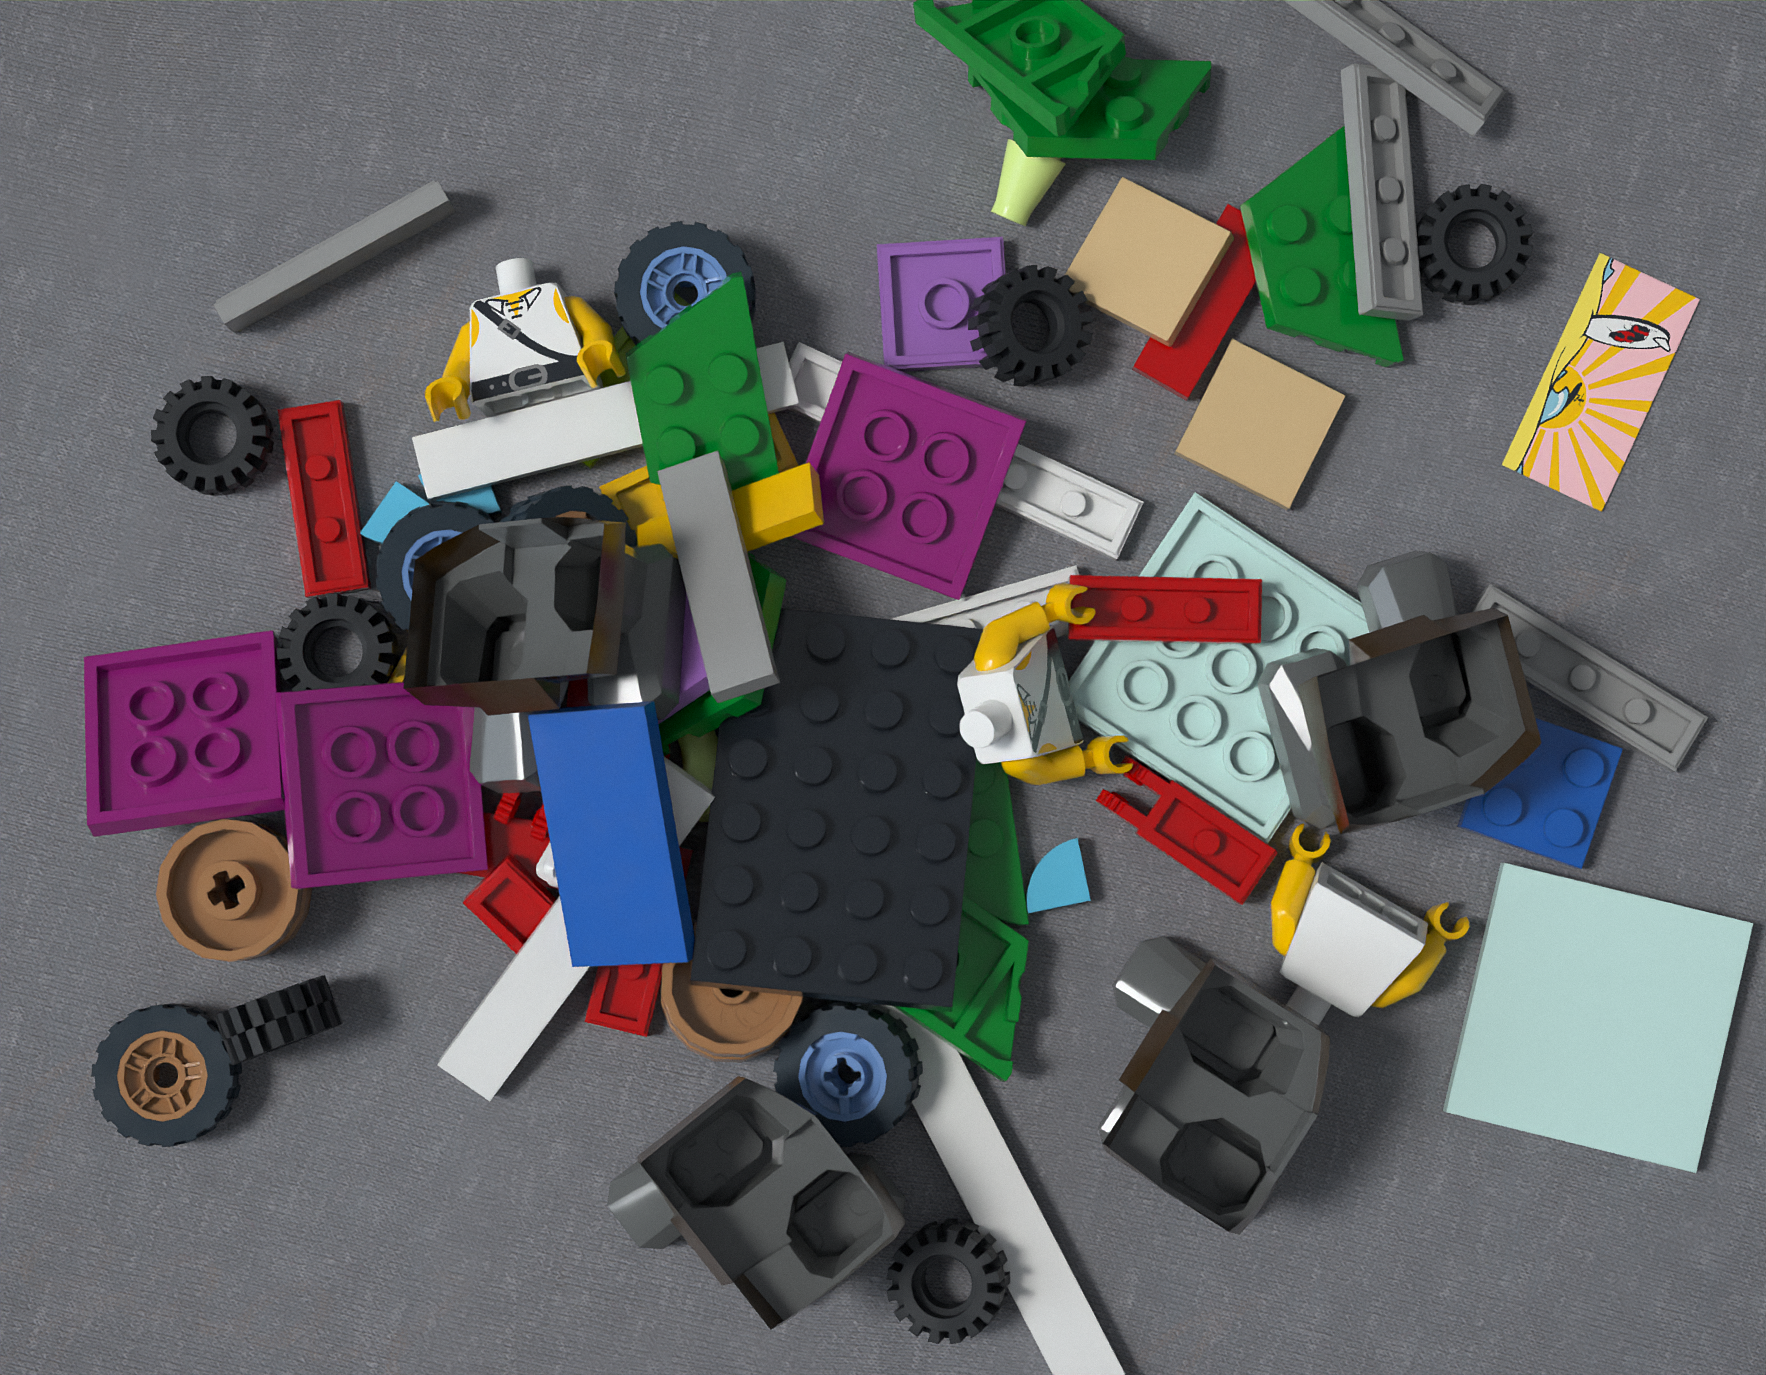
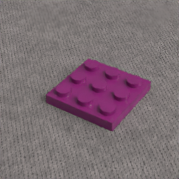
[790,352,1028,600]
[84,630,285,837]
[275,682,488,889]

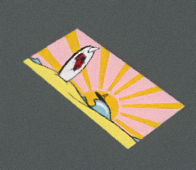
[1502,253,1700,512]

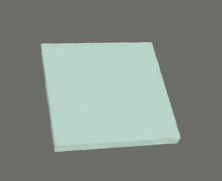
[1068,492,1369,844]
[1443,863,1753,1173]

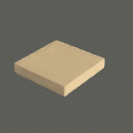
[1064,177,1234,347]
[1174,339,1346,510]

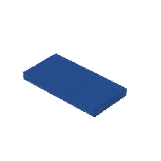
[528,701,695,967]

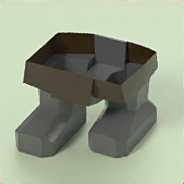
[403,517,686,794]
[1257,551,1542,834]
[1098,936,1330,1235]
[607,1076,906,1330]

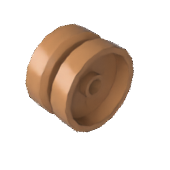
[156,819,312,962]
[661,922,802,1063]

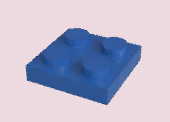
[1457,718,1623,869]

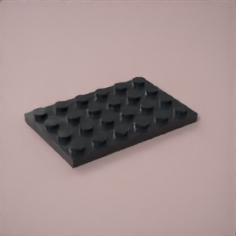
[690,608,983,1012]

